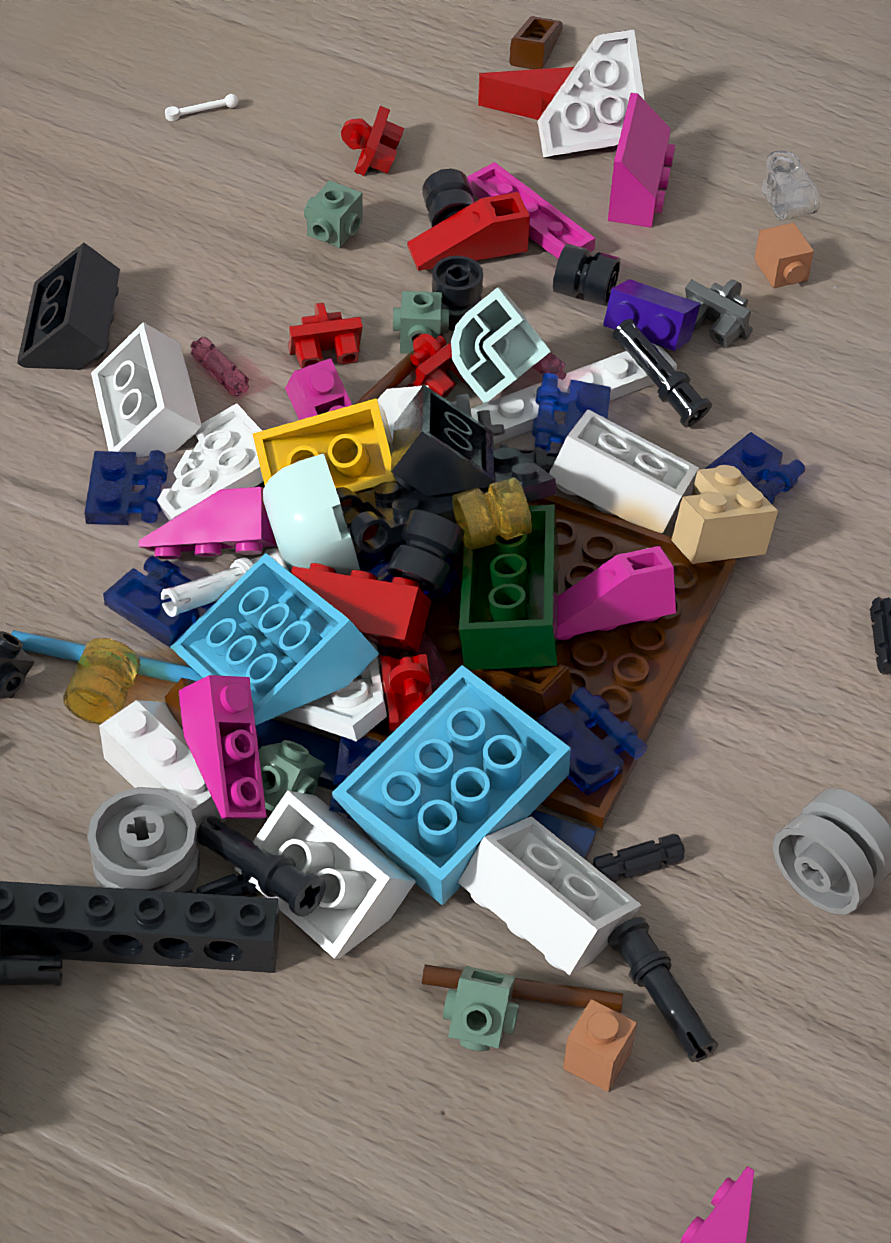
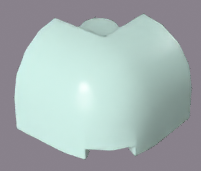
[451,287,551,404]
[263,453,360,575]

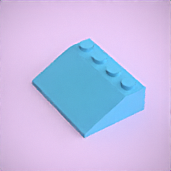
[170,553,379,725]
[332,665,571,906]

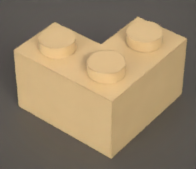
[672,465,778,564]

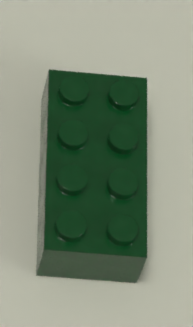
[459,504,559,670]

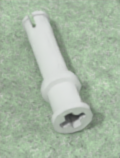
[161,547,290,617]

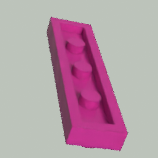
[467,162,596,259]

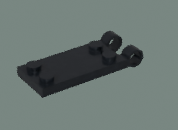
[336,448,557,553]

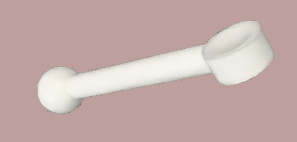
[165,94,238,121]

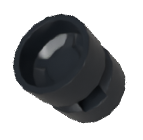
[422,168,475,227]
[553,243,621,306]
[432,256,483,331]
[387,510,465,593]

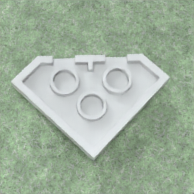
[538,30,645,158]
[157,403,264,521]
[280,633,387,741]

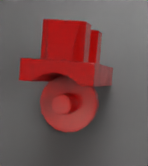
[341,105,404,176]
[288,302,363,369]
[407,333,466,398]
[380,654,433,731]

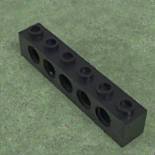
[0,881,280,973]

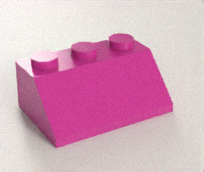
[608,92,676,228]

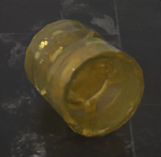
[452,477,532,551]
[63,638,141,725]

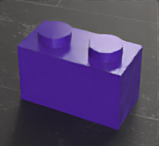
[603,279,701,351]

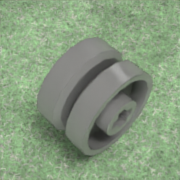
[87,787,200,893]
[772,788,891,915]

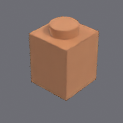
[754,223,814,289]
[563,999,637,1092]

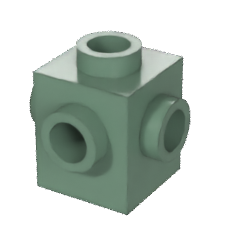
[304,180,363,248]
[393,291,449,354]
[258,740,325,811]
[443,966,519,1051]

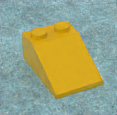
[252,398,397,507]

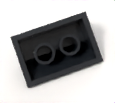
[17,242,120,370]
[391,385,495,496]

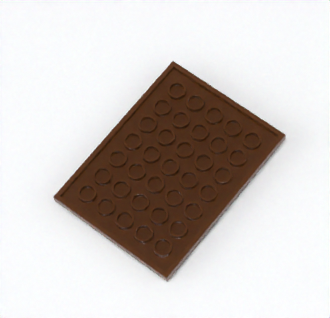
[366,495,736,829]

